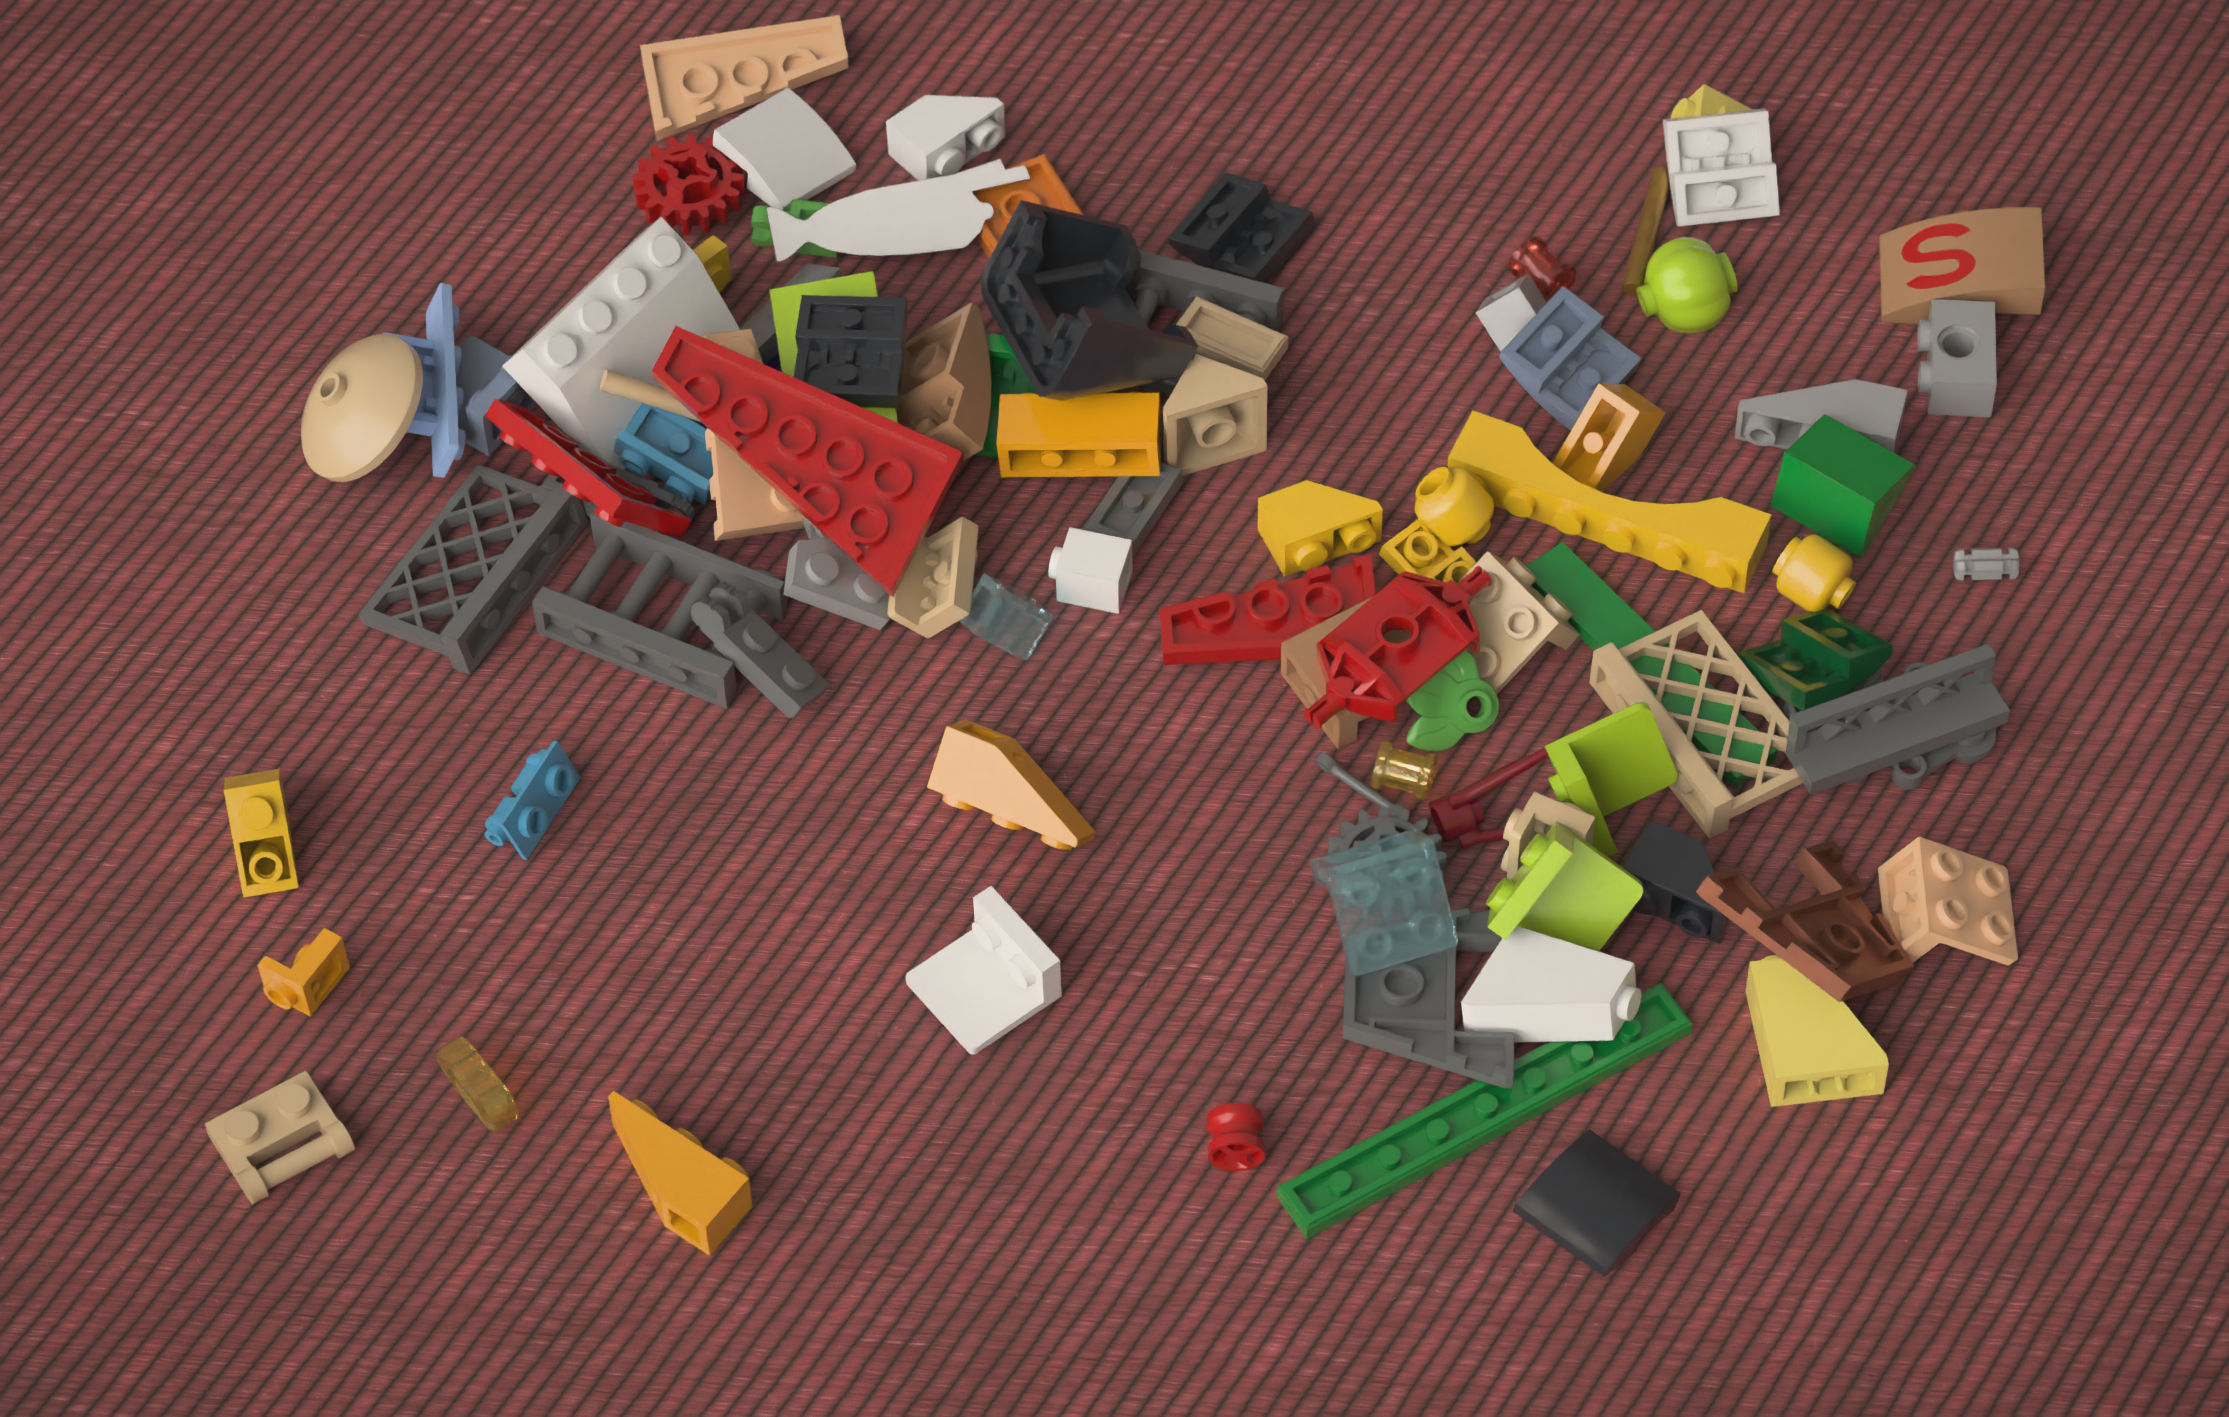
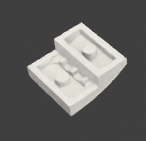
[713,88,856,211]
[1663,109,1780,226]

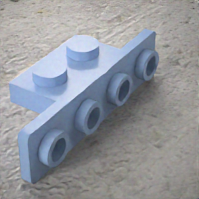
[382,283,465,478]

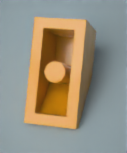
[1552,383,1666,492]

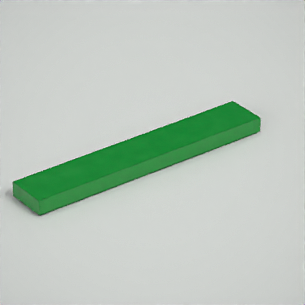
[1526,542,1778,788]

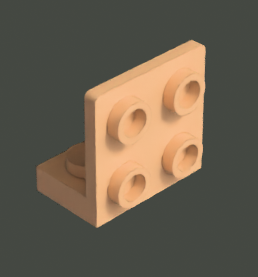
[1878,837,2018,965]

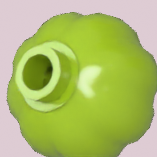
[1637,237,1738,334]

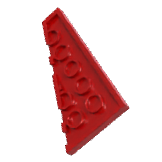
[652,326,964,597]

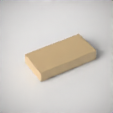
[1176,296,1288,380]

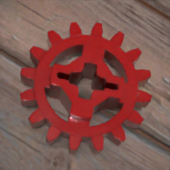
[633,134,745,235]

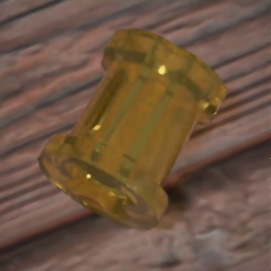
[1371,740,1438,801]

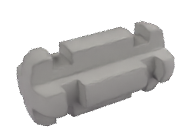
[1953,547,2020,581]

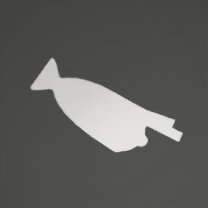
[767,159,1030,261]

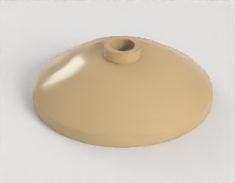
[301,334,423,482]

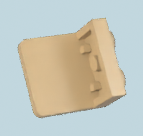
[1459,551,1580,694]

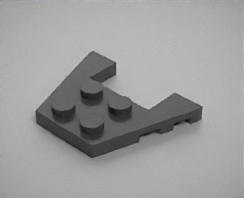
[1343,908,1514,1088]

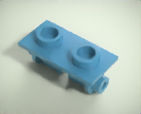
[484,741,581,860]

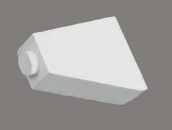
[1461,926,1641,1042]

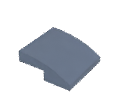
[1499,286,1642,431]

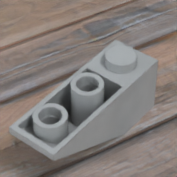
[1734,379,1908,453]

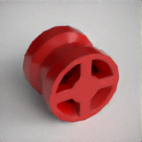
[1207,1103,1265,1171]

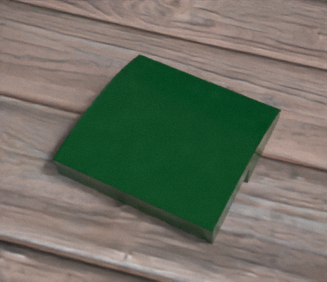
[1738,608,1893,711]

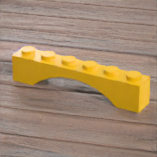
[1447,411,1771,594]

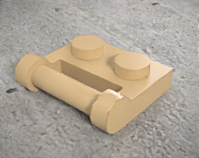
[205,1071,355,1204]

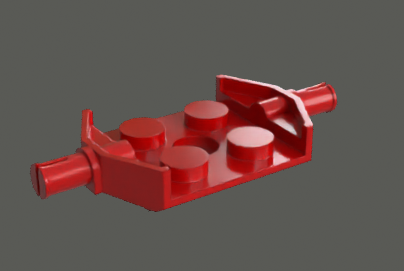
[1304,566,1492,729]

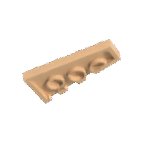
[640,15,848,141]
[703,329,805,541]

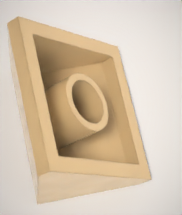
[1163,354,1267,476]

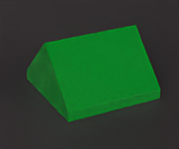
[1771,414,1917,559]

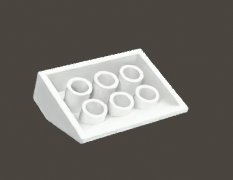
[502,217,740,470]

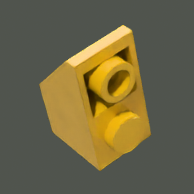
[1258,480,1383,577]
[224,769,299,898]

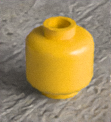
[1415,467,1494,546]
[1772,534,1856,612]

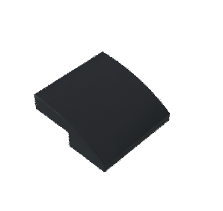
[1167,172,1317,283]
[793,295,908,408]
[1513,1129,1681,1277]

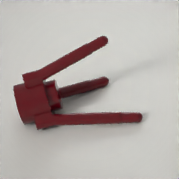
[1429,747,1549,849]

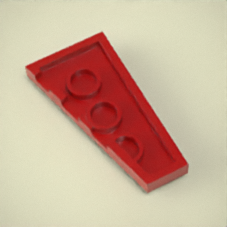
[485,398,692,539]
[1160,553,1375,666]

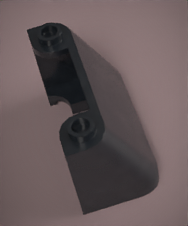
[981,200,1198,401]

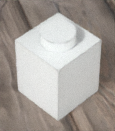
[1048,527,1133,614]

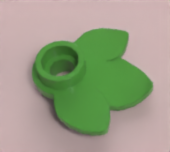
[1406,650,1499,751]

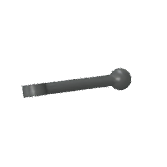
[1314,752,1410,818]

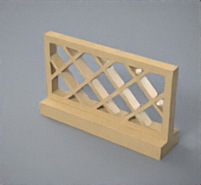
[1589,610,1803,839]

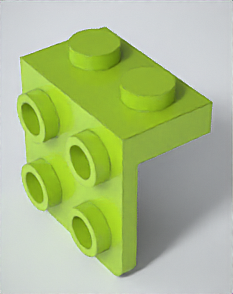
[1545,702,1678,857]
[1486,821,1643,952]

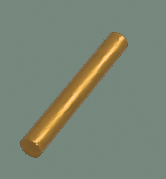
[1622,166,1670,297]

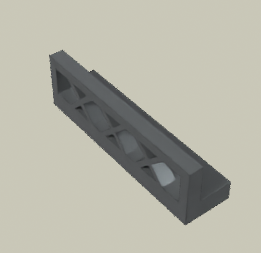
[1785,643,2010,795]

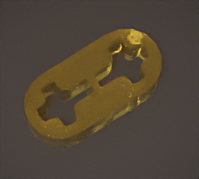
[435,1036,520,1132]

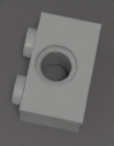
[1917,299,1997,417]

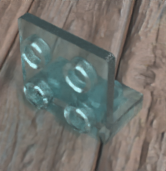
[1310,829,1458,976]

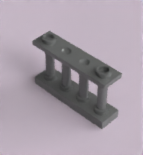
[1126,250,1284,395]
[532,508,788,709]

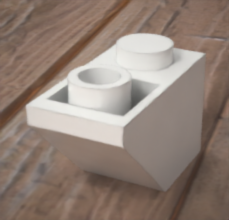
[886,95,1005,181]

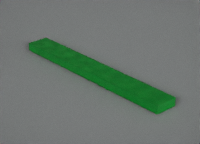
[1276,983,1693,1239]

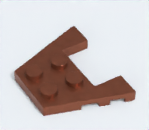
[1696,840,1914,1002]

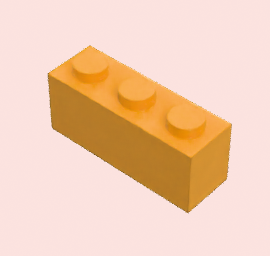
[996,392,1163,478]

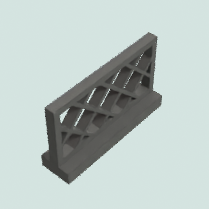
[358,464,589,675]

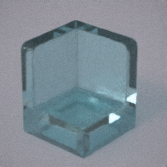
[960,573,1054,660]

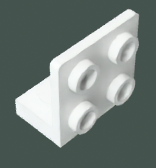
[906,886,1062,1055]

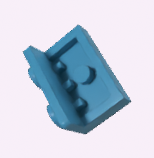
[614,403,713,506]

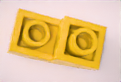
[1379,519,1477,584]

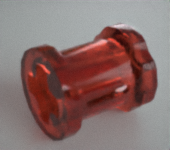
[1508,236,1577,302]

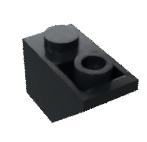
[1623,820,1727,944]

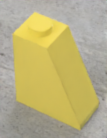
[1746,955,1889,1107]

